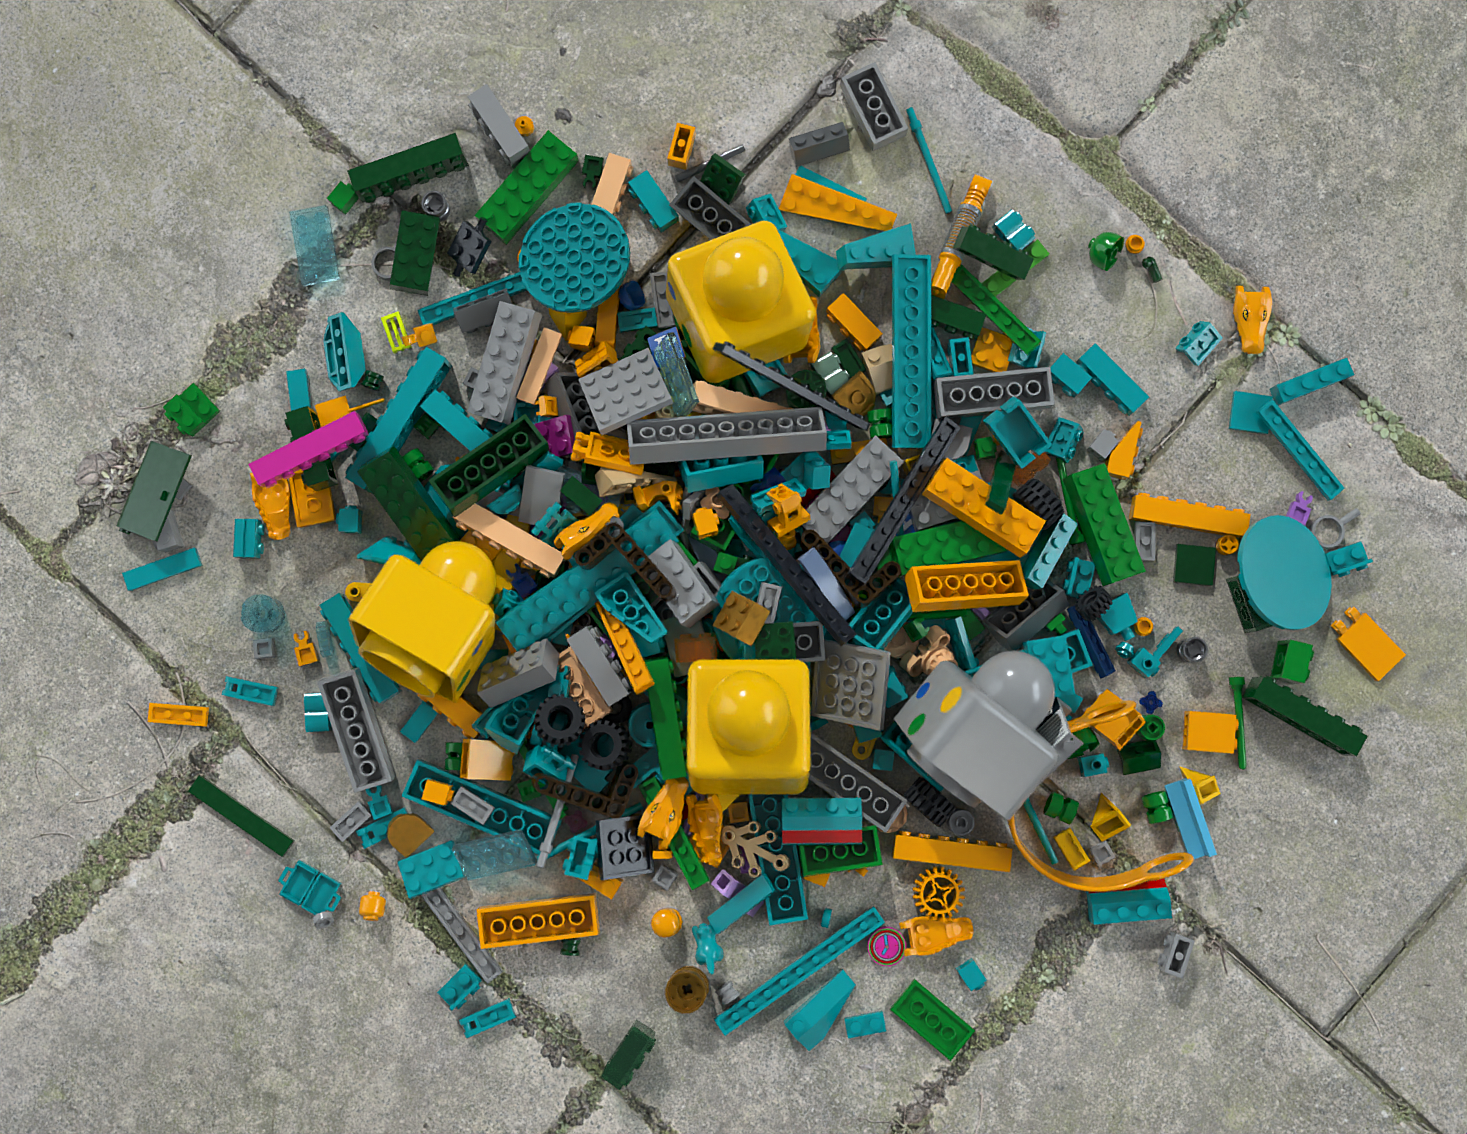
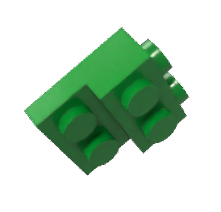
[163,383,220,437]

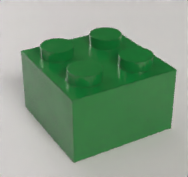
[1270,640,1314,684]

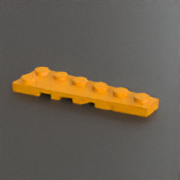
[779,174,898,231]

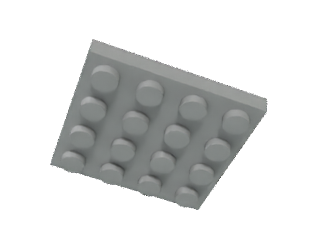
[578,348,673,435]
[810,639,891,731]

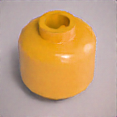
[359,891,386,921]

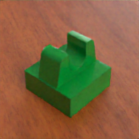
[413,412,441,440]
[1044,613,1067,635]
[903,618,930,643]
[517,779,542,802]

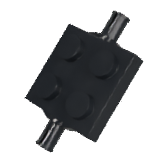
[447,217,492,277]

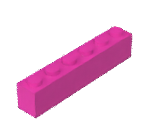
[248,411,369,488]

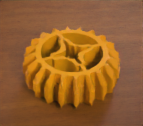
[912,866,965,919]

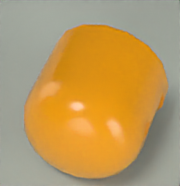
[651,907,683,938]

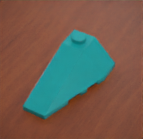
[594,571,668,644]

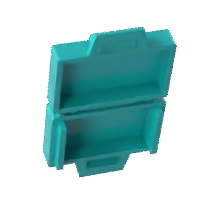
[278,860,341,915]

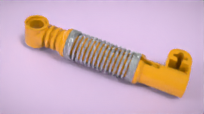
[931,174,992,299]

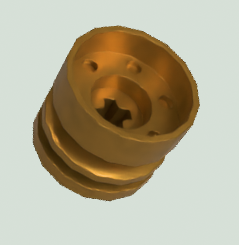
[665,966,709,1014]

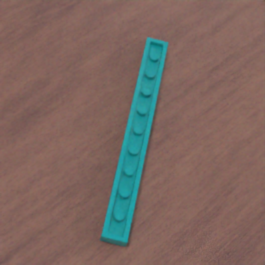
[714,906,885,1036]

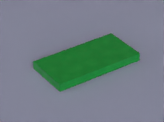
[890,979,975,1061]

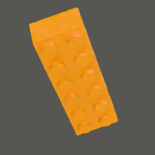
[922,458,1046,558]
[904,560,1029,612]
[476,893,600,949]

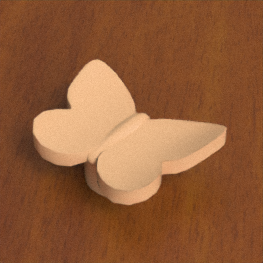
[700,487,729,519]

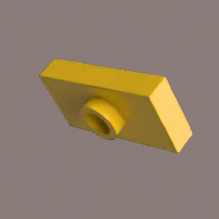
[1053,827,1090,871]

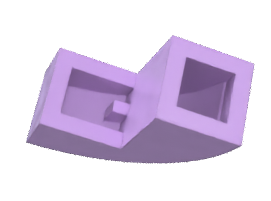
[711,869,764,917]

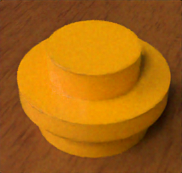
[1125,235,1145,254]
[1133,617,1153,636]

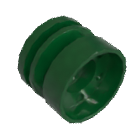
[785,370,827,409]

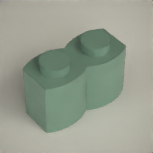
[810,351,851,397]

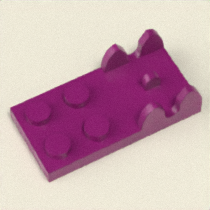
[531,415,576,465]

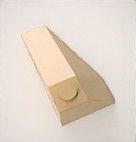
[862,344,892,395]
[595,467,677,497]

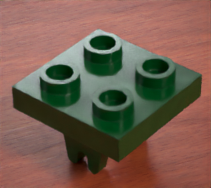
[700,153,746,205]
[755,621,797,660]

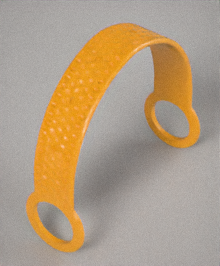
[1007,700,1194,892]

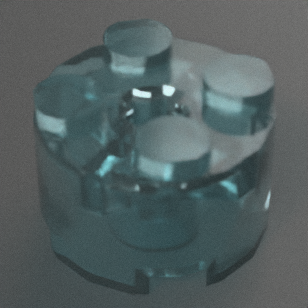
[240,594,286,633]

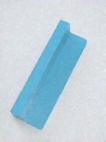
[1164,778,1217,859]

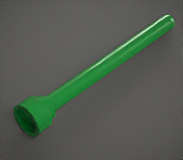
[1056,457,1085,545]
[1229,677,1247,770]

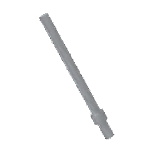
[536,754,579,869]

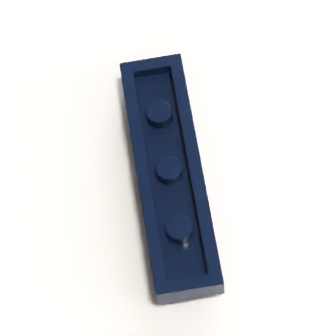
[1066,605,1116,679]

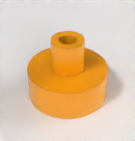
[515,116,534,137]

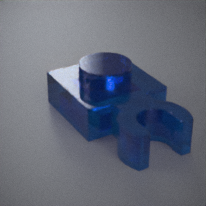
[750,467,786,493]
[506,564,538,599]

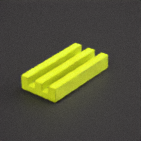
[381,311,412,354]

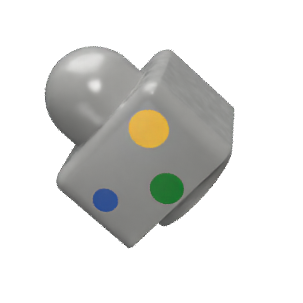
[894,651,1058,820]

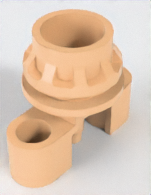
[900,625,958,677]

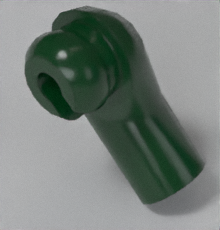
[1142,256,1163,283]

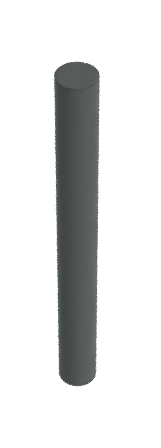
[675,144,745,182]

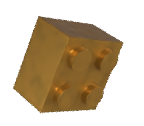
[713,591,771,646]

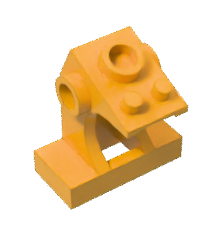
[633,481,683,515]
[766,484,811,538]

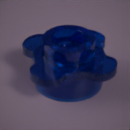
[1139,691,1163,714]

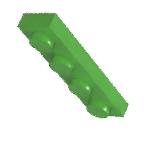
[982,240,1049,297]

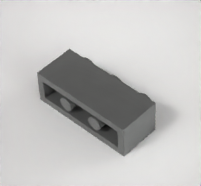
[789,122,850,167]
[453,288,513,334]

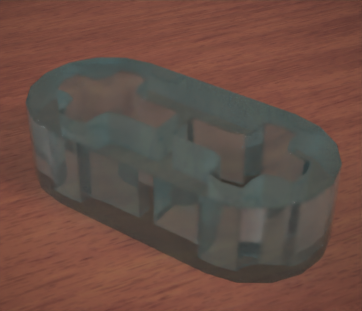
[316,620,334,658]

